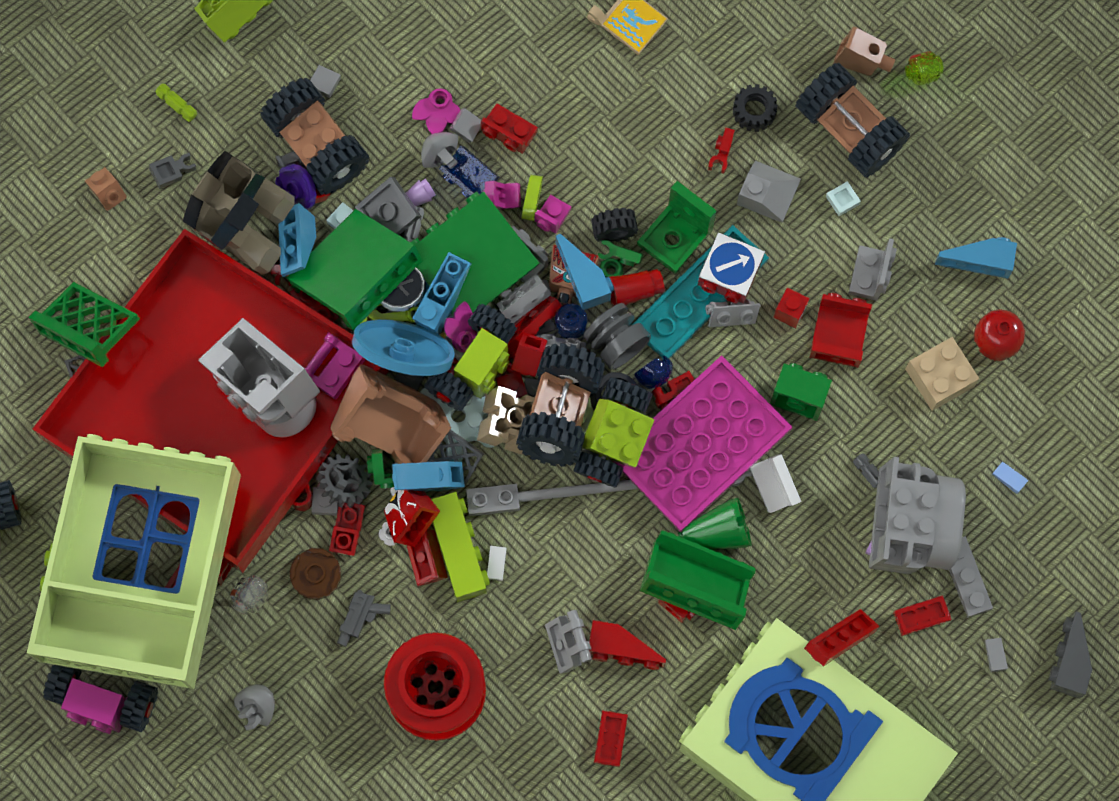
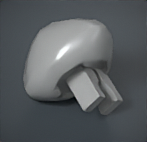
[421,132,458,169]
[234,684,275,730]

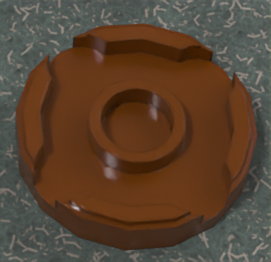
[290,548,341,600]

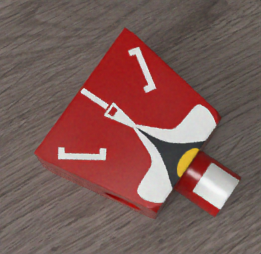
[384,487,440,547]

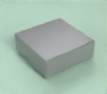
[310,65,341,98]
[450,108,481,143]

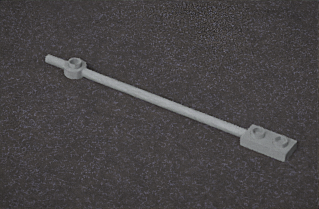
[466,469,753,516]

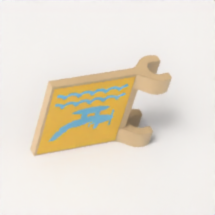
[587,0,668,55]

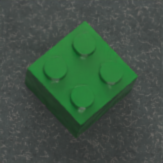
[770,363,832,421]

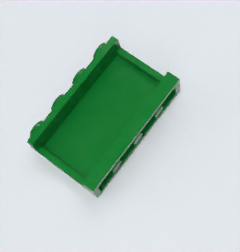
[640,530,756,630]

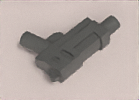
[337,590,391,647]

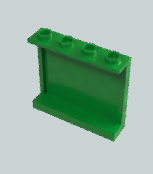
[411,192,540,317]
[286,209,423,330]

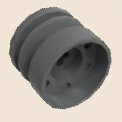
[584,303,651,370]

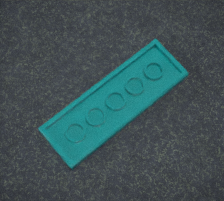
[631,225,769,362]

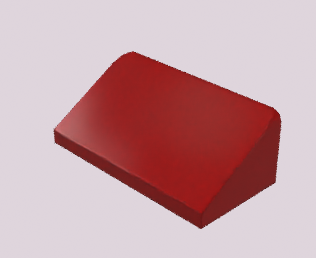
[406,529,448,586]

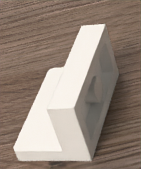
[750,454,801,513]

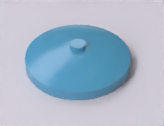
[352,320,455,376]

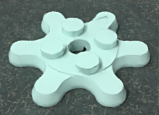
[420,388,494,462]

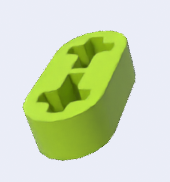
[522,174,543,221]

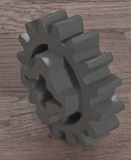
[316,454,373,508]

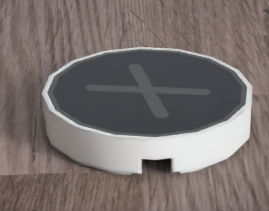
[381,268,425,311]

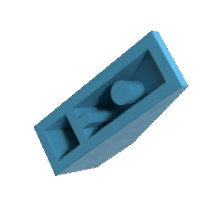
[278,203,316,277]
[556,234,614,311]
[935,237,1017,279]

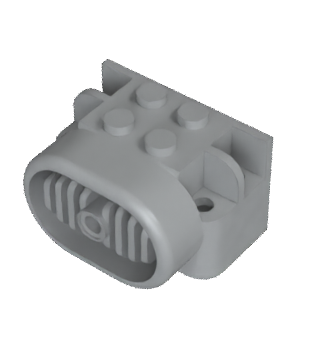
[198,318,320,437]
[869,457,966,574]

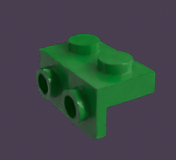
[367,448,394,488]

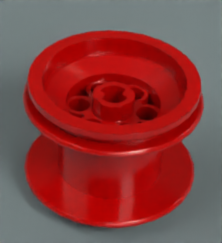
[384,632,486,741]

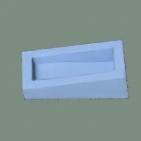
[992,462,1028,494]

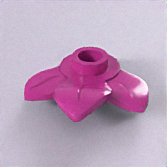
[412,88,460,134]
[444,302,477,352]

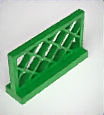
[28,282,140,367]

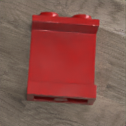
[809,293,872,368]

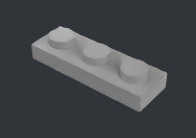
[949,536,993,618]

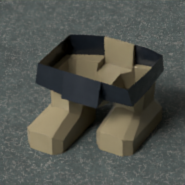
[183,151,294,275]

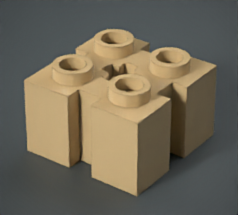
[477,386,535,455]

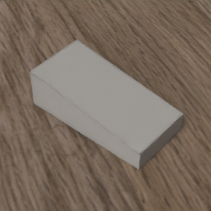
[985,638,1008,672]

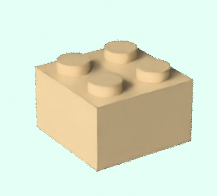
[905,337,980,411]

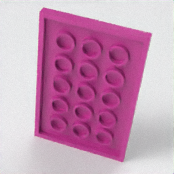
[611,355,792,532]

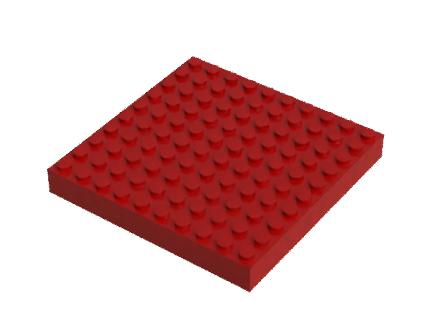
[32,228,389,573]

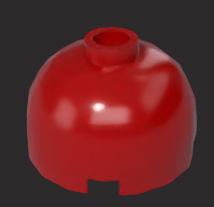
[973,309,1025,361]

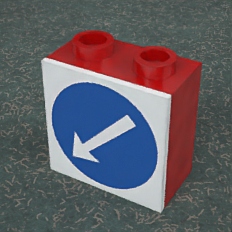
[698,233,765,304]

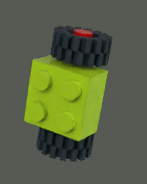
[424,304,517,411]
[573,377,655,488]

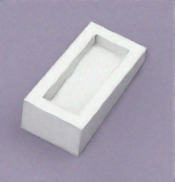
[487,546,507,581]

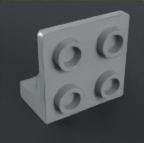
[848,238,897,301]

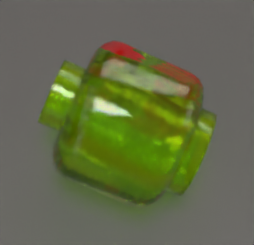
[905,51,944,86]

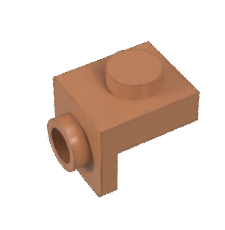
[85,167,127,211]

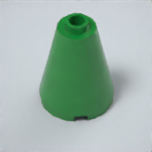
[678,498,752,550]

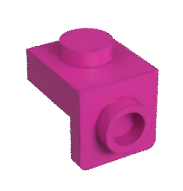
[483,181,521,210]

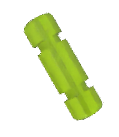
[155,83,197,122]

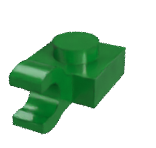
[598,240,643,267]

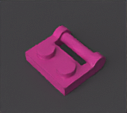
[304,333,366,400]

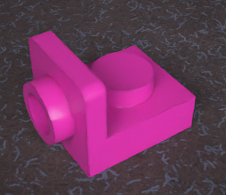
[535,195,571,233]

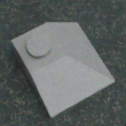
[737,161,801,223]

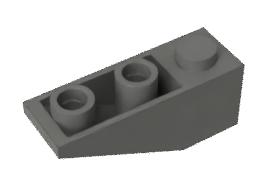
[1048,611,1092,699]

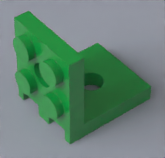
[637,181,717,275]

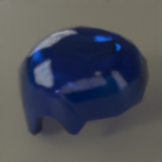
[633,355,673,389]

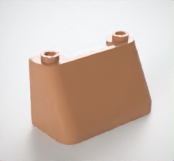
[331,365,451,464]

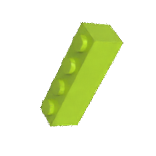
[431,492,490,602]

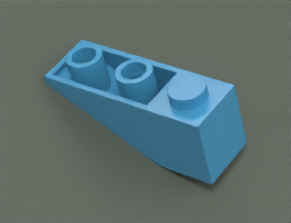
[412,252,471,335]
[392,461,465,491]

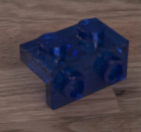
[439,146,500,198]

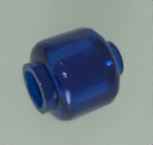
[555,303,588,339]

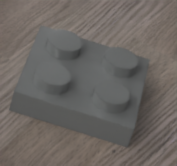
[355,177,422,235]

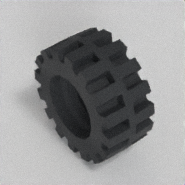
[733,84,778,132]
[591,208,638,243]

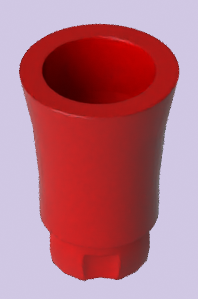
[608,269,665,307]

